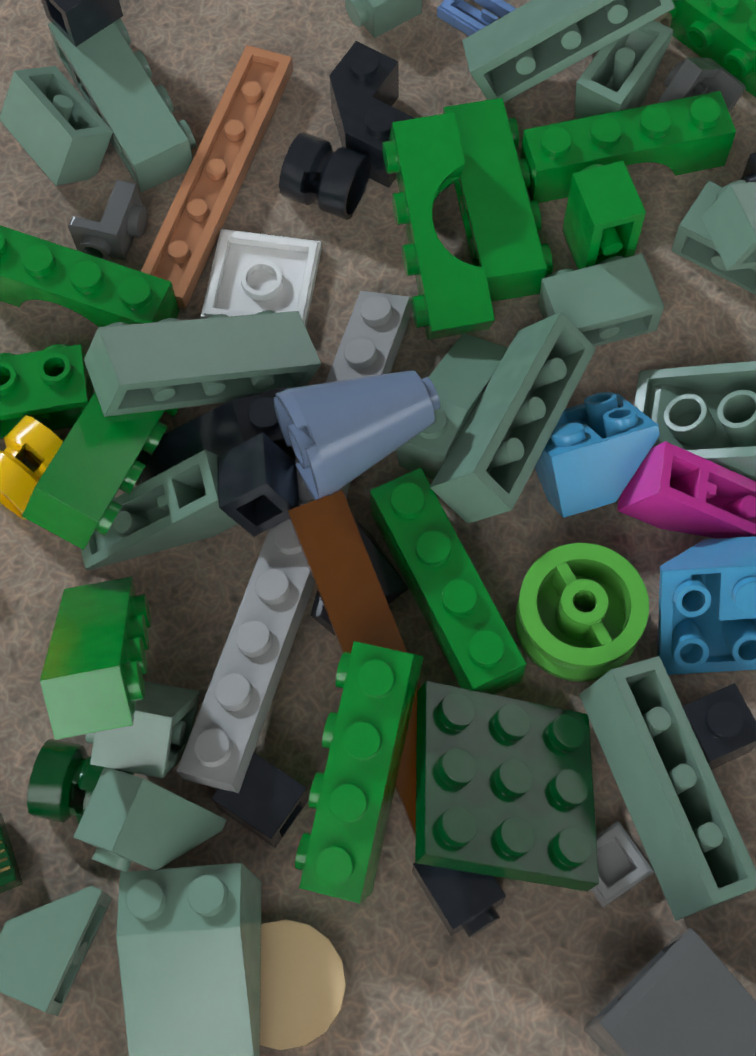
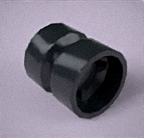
[279,132,371,220]

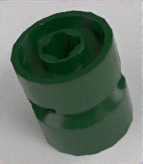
[27,738,134,824]

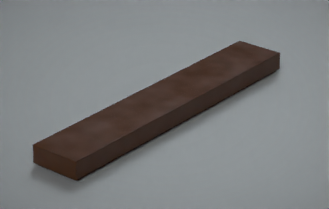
[288,490,421,838]

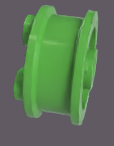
[515,543,649,682]

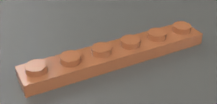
[141,45,293,309]

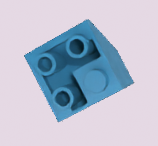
[535,392,660,518]
[657,536,756,675]

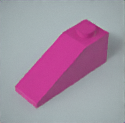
[617,441,756,539]

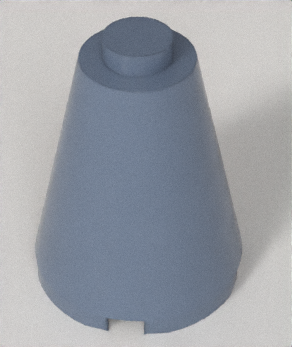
[274,370,440,500]

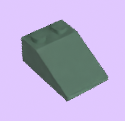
[634,361,756,481]
[116,863,262,1056]

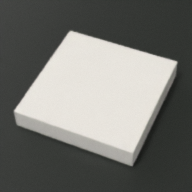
[201,229,322,327]

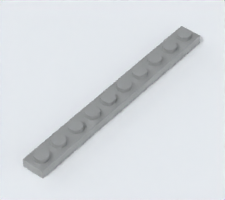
[177,291,412,793]

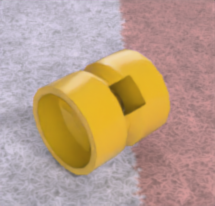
[0,415,63,520]

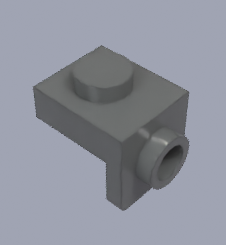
[658,58,746,113]
[68,180,148,261]

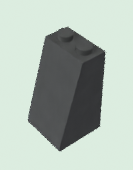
[583,928,756,1056]

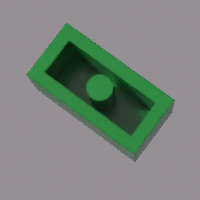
[562,160,646,270]

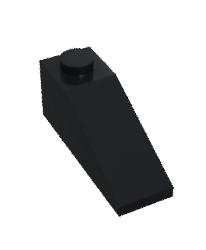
[137,387,297,484]

